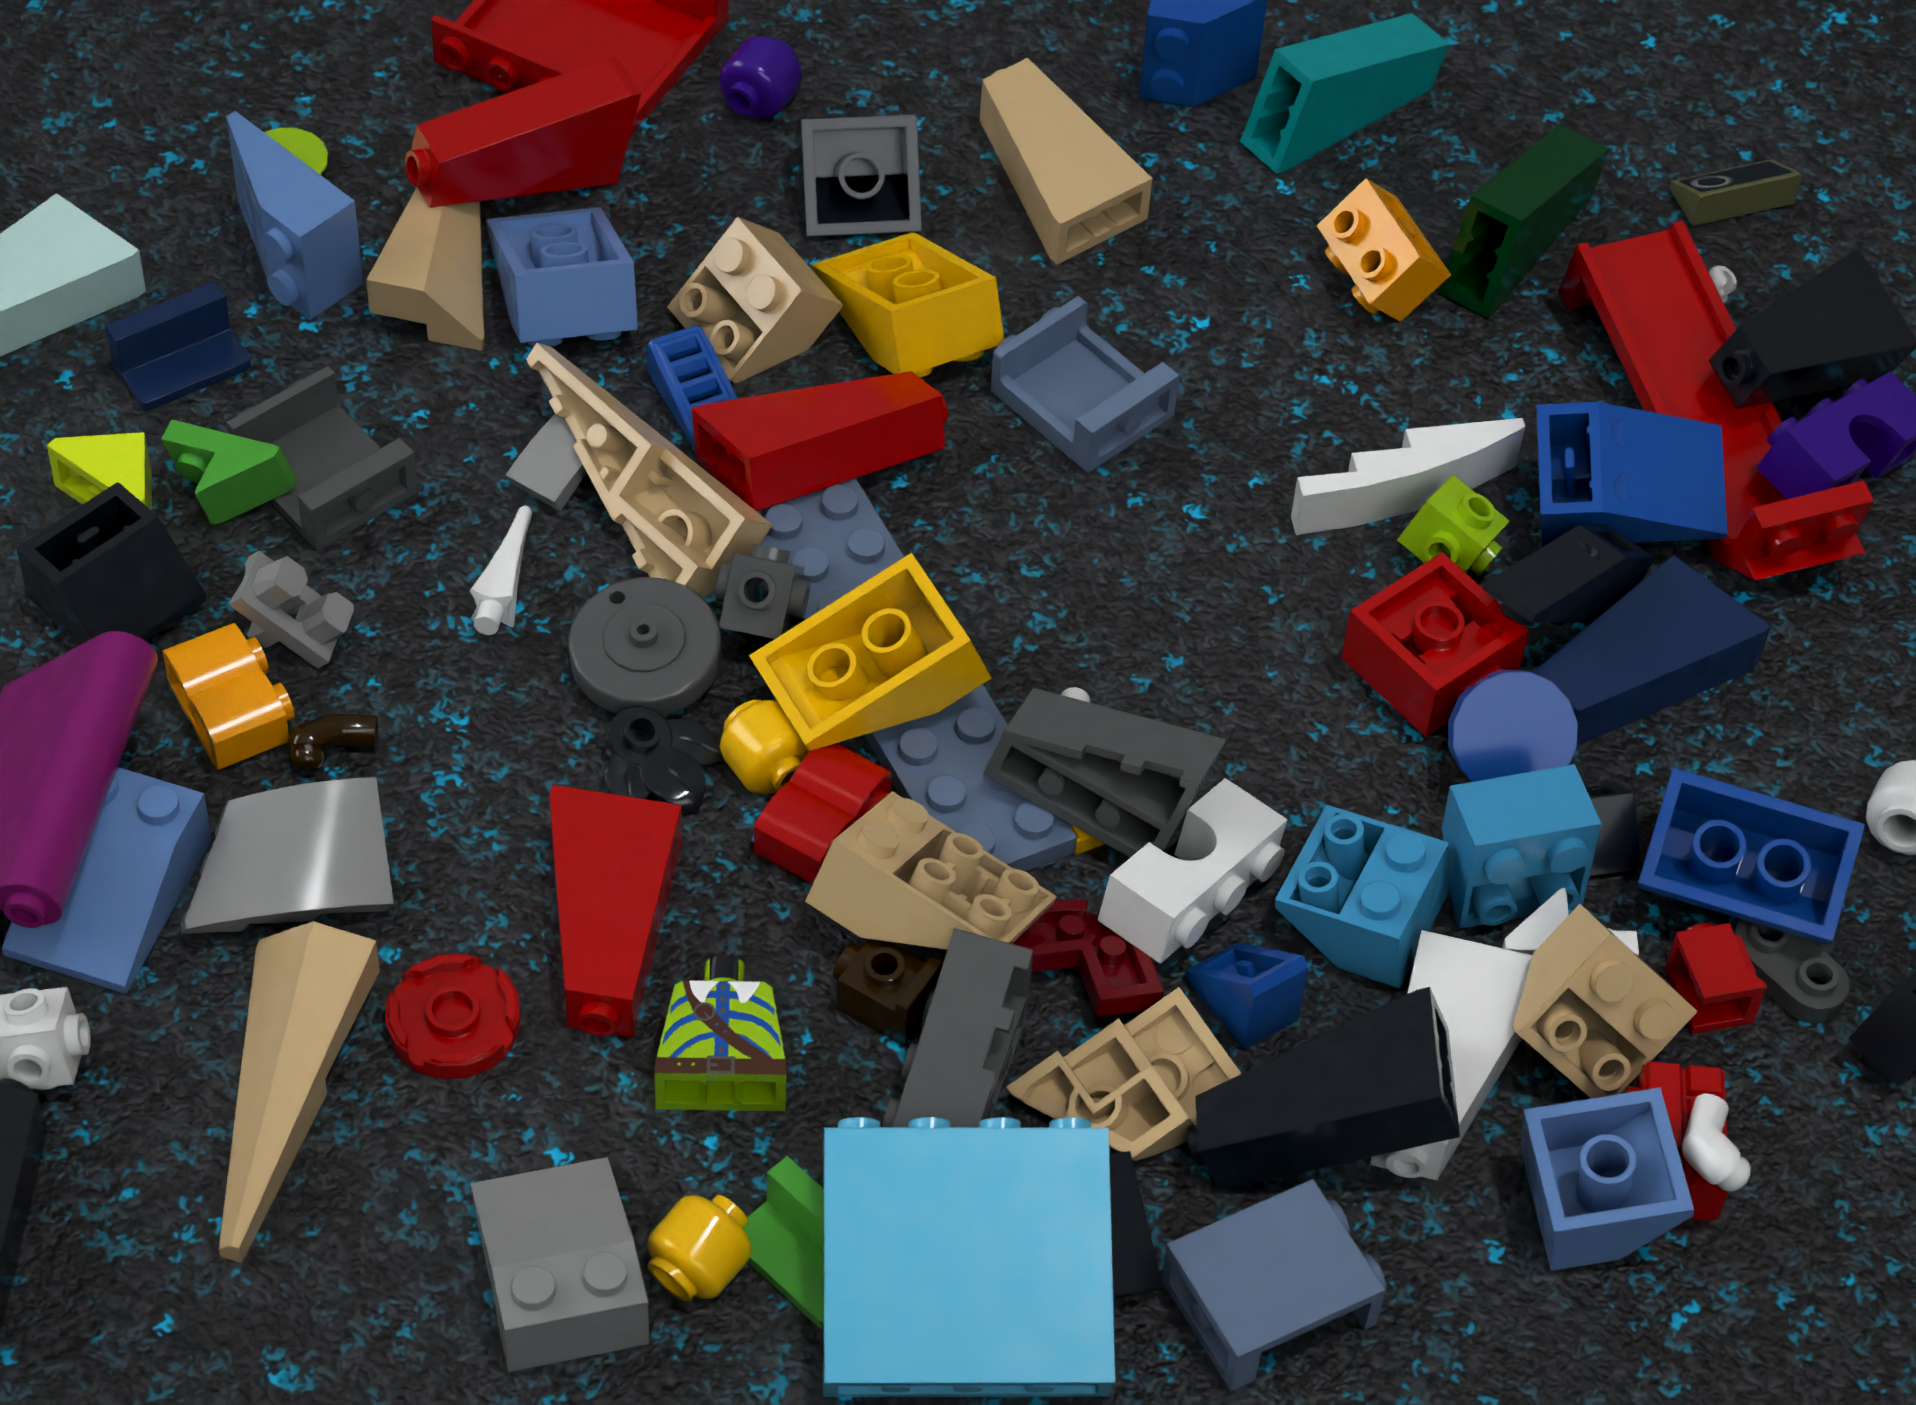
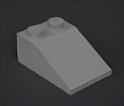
[470,1157,649,1372]

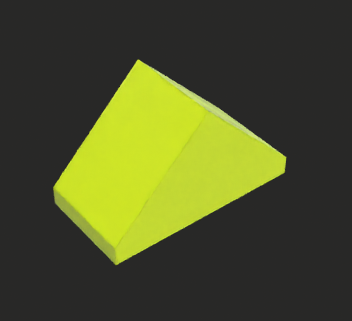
[47,432,152,511]

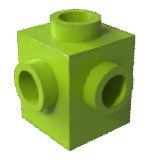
[1397,475,1510,576]

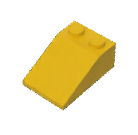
[811,232,1004,378]
[749,553,992,751]

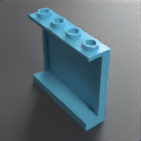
[823,1117,1115,1397]

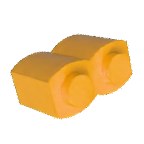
[162,623,295,770]

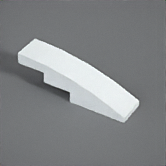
[1291,418,1525,535]

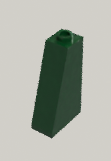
[1439,125,1609,318]

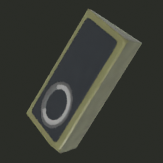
[1669,159,1802,226]

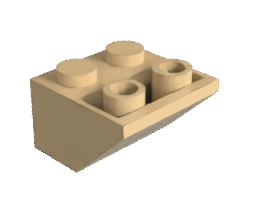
[667,217,843,383]
[1512,904,1698,1099]

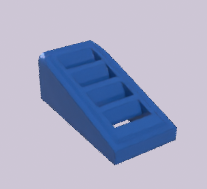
[647,325,737,451]

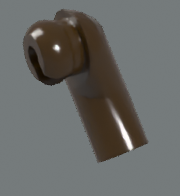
[286,713,379,768]

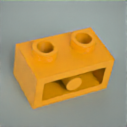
[1317,178,1451,322]

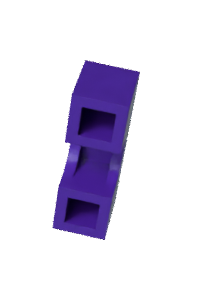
[1756,371,1916,499]

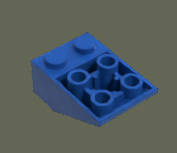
[1536,402,1728,547]

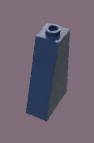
[1532,555,1771,746]

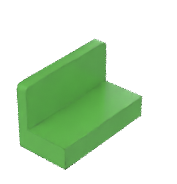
[743,1156,824,1329]

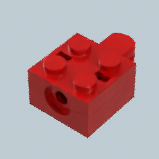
[1341,552,1529,737]

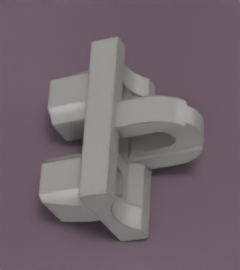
[229,551,354,669]

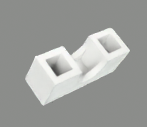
[1098,778,1288,964]

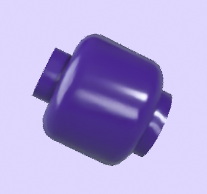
[719,36,803,119]

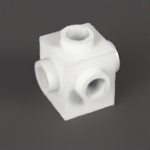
[0,987,90,1090]

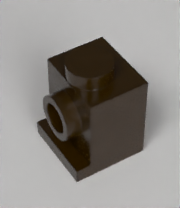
[833,939,943,1047]

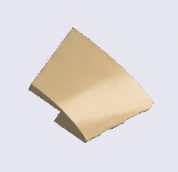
[1007,987,1241,1161]

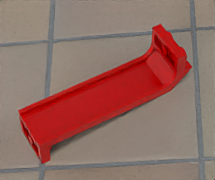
[1558,221,1874,581]

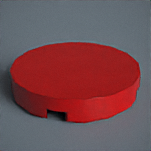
[385,954,521,1079]

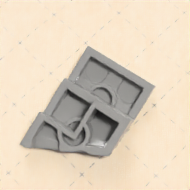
[180,777,394,934]

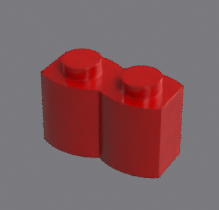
[753,743,891,884]

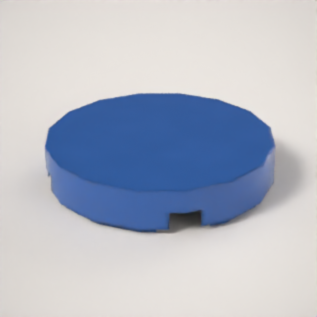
[1448,669,1578,782]

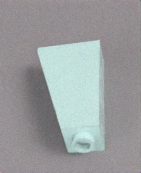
[0,193,146,356]

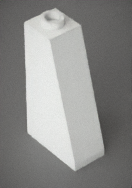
[1370,930,1533,1180]

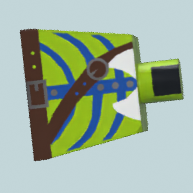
[655,955,787,1111]

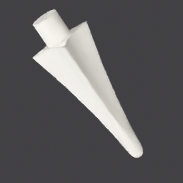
[470,505,532,635]

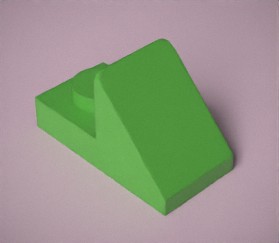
[161,419,297,525]

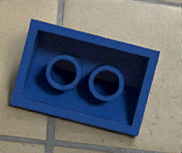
[1637,768,1865,946]

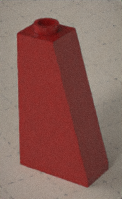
[405,57,641,208]
[691,371,948,511]
[549,785,682,1037]

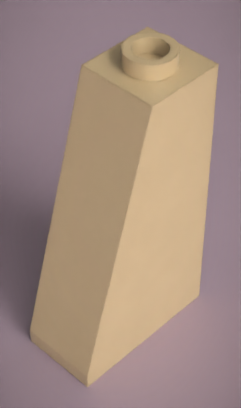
[980,58,1152,265]

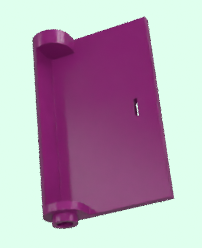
[0,631,158,928]

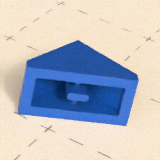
[1185,942,1309,1050]

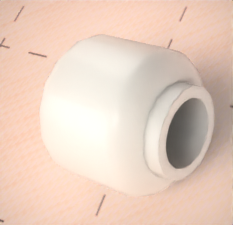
[1866,760,1916,856]

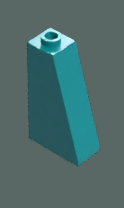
[1240,13,1450,174]

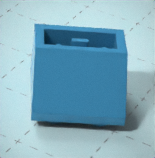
[1442,764,1602,929]
[1275,805,1449,988]

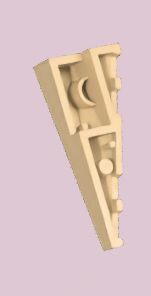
[366,187,485,351]
[526,343,773,598]
[219,921,380,1263]

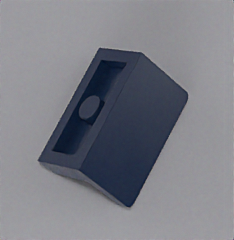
[105,281,251,411]

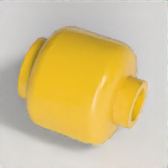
[719,700,809,795]
[647,1195,752,1302]

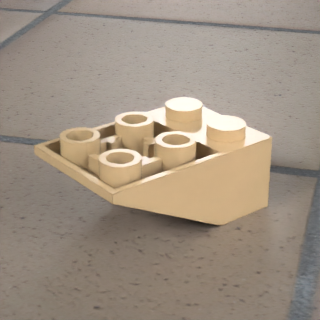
[805,791,1057,950]

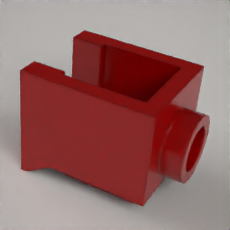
[1664,923,1767,1035]

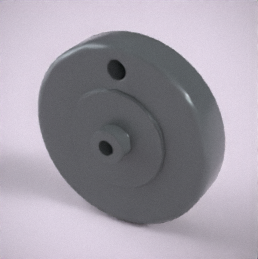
[568,577,722,716]

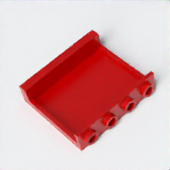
[431,0,728,137]

